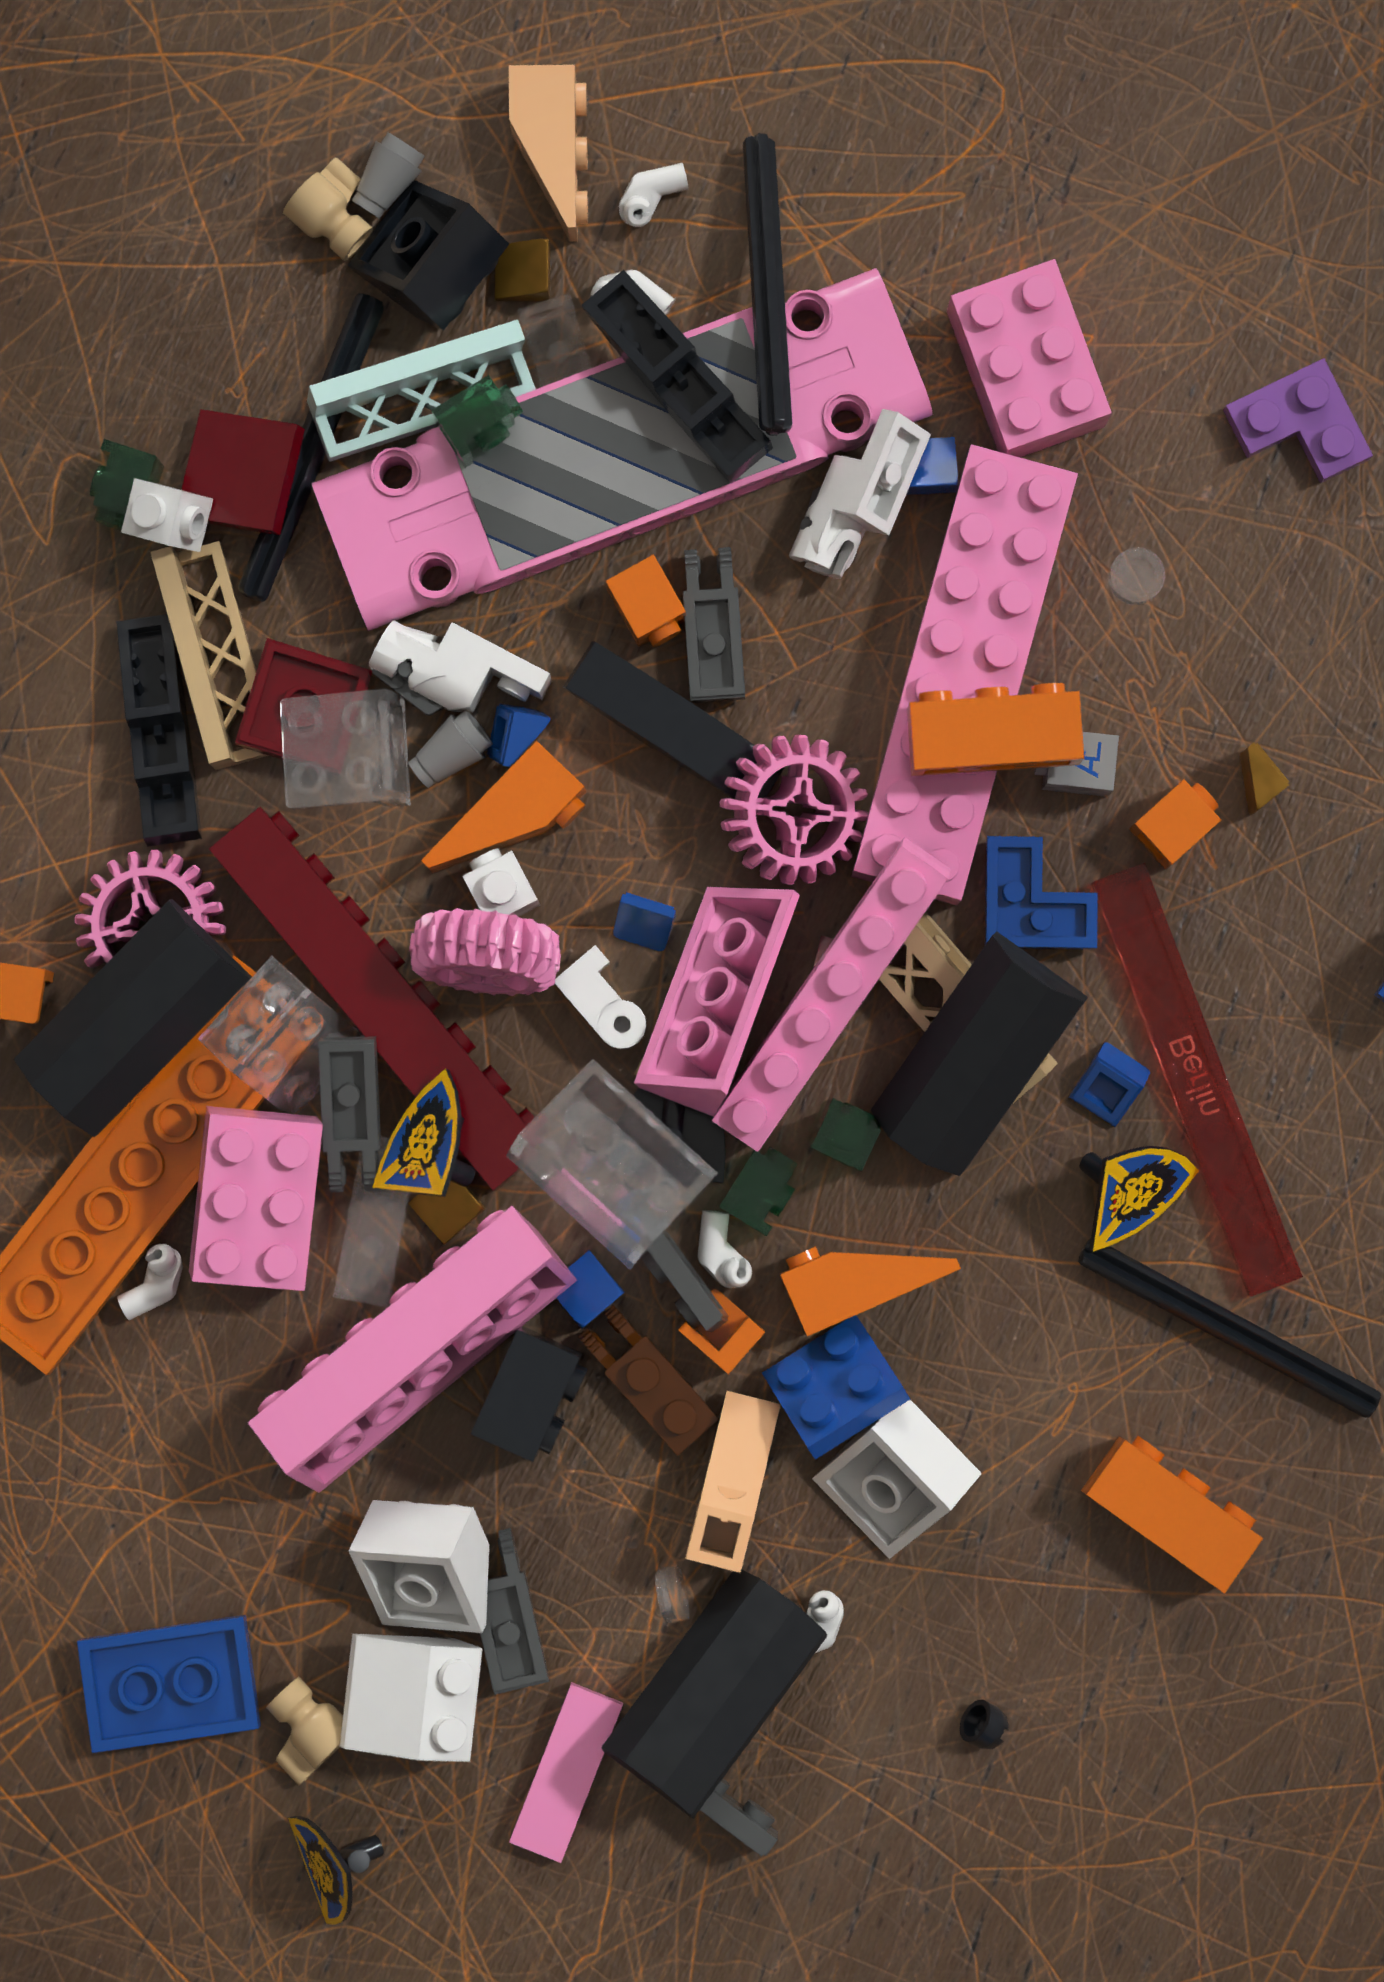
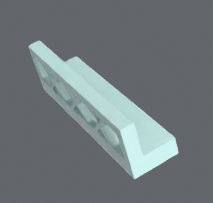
[307,319,536,462]

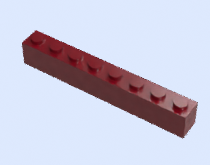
[209,807,547,1191]

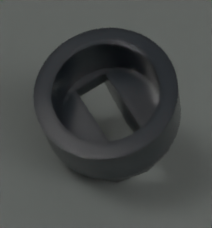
[959,1700,1009,1749]

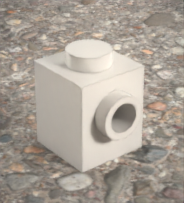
[121,478,213,552]
[463,848,540,917]

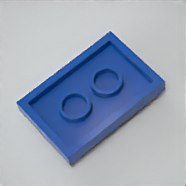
[77,1615,261,1753]

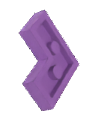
[1223,358,1373,483]

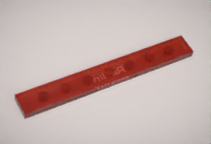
[1091,863,1303,1297]

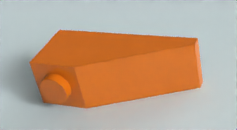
[421,740,586,873]
[779,1246,961,1336]

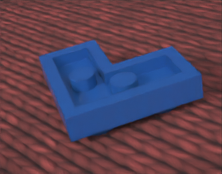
[985,836,1098,950]

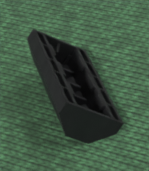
[14,899,252,1137]
[870,932,1088,1176]
[601,1569,827,1819]

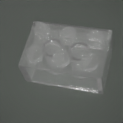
[506,1059,718,1270]

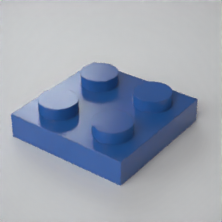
[762,1315,910,1459]

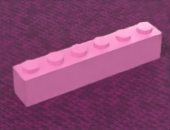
[712,837,951,1152]

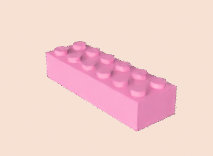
[248,1206,577,1493]

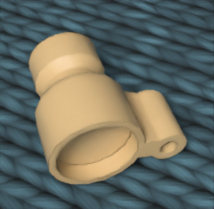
[283,157,373,261]
[266,1677,343,1786]

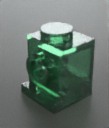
[432,375,523,468]
[90,439,164,531]
[810,1098,881,1172]
[719,1147,798,1236]

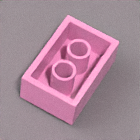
[947,259,1112,457]
[189,1106,323,1291]

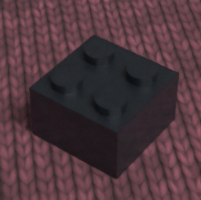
[471,1326,588,1462]

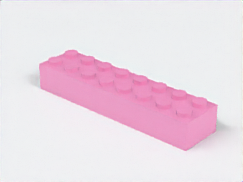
[851,444,1078,906]

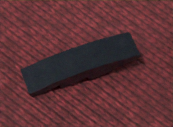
[581,270,773,483]
[116,614,202,847]
[563,641,785,799]

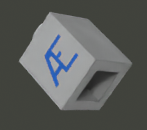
[1034,732,1119,797]

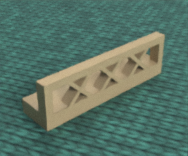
[150,541,269,770]
[879,912,1058,1103]

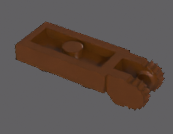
[578,1305,719,1456]

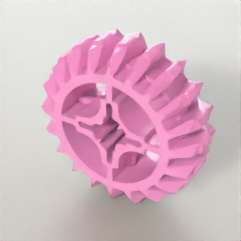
[719,735,869,885]
[75,850,226,968]
[409,908,561,996]

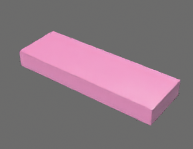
[509,1682,623,1863]

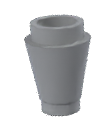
[352,132,425,219]
[408,710,493,788]

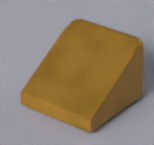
[495,239,550,301]
[1240,743,1289,816]
[408,1181,486,1245]

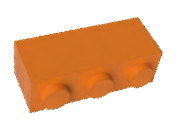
[907,683,1084,776]
[1081,1435,1263,1594]

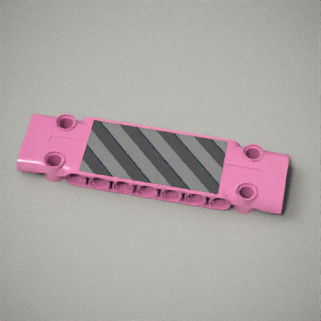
[311,268,932,631]

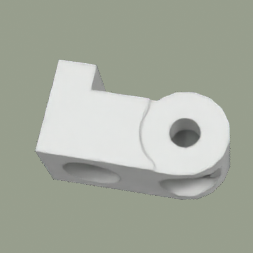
[555,945,646,1049]

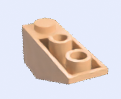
[509,65,588,242]
[686,1390,781,1573]

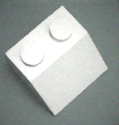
[812,1400,982,1559]
[349,1500,489,1633]
[340,1634,482,1762]

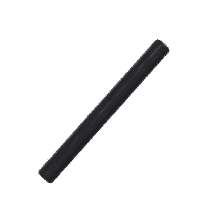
[743,133,792,436]
[238,293,384,602]
[1078,1238,1381,1418]

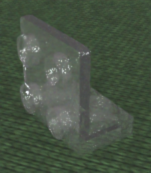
[280,689,411,809]
[198,955,364,1114]

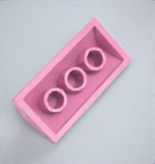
[634,887,800,1117]

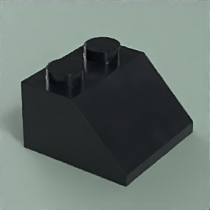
[348,180,509,331]

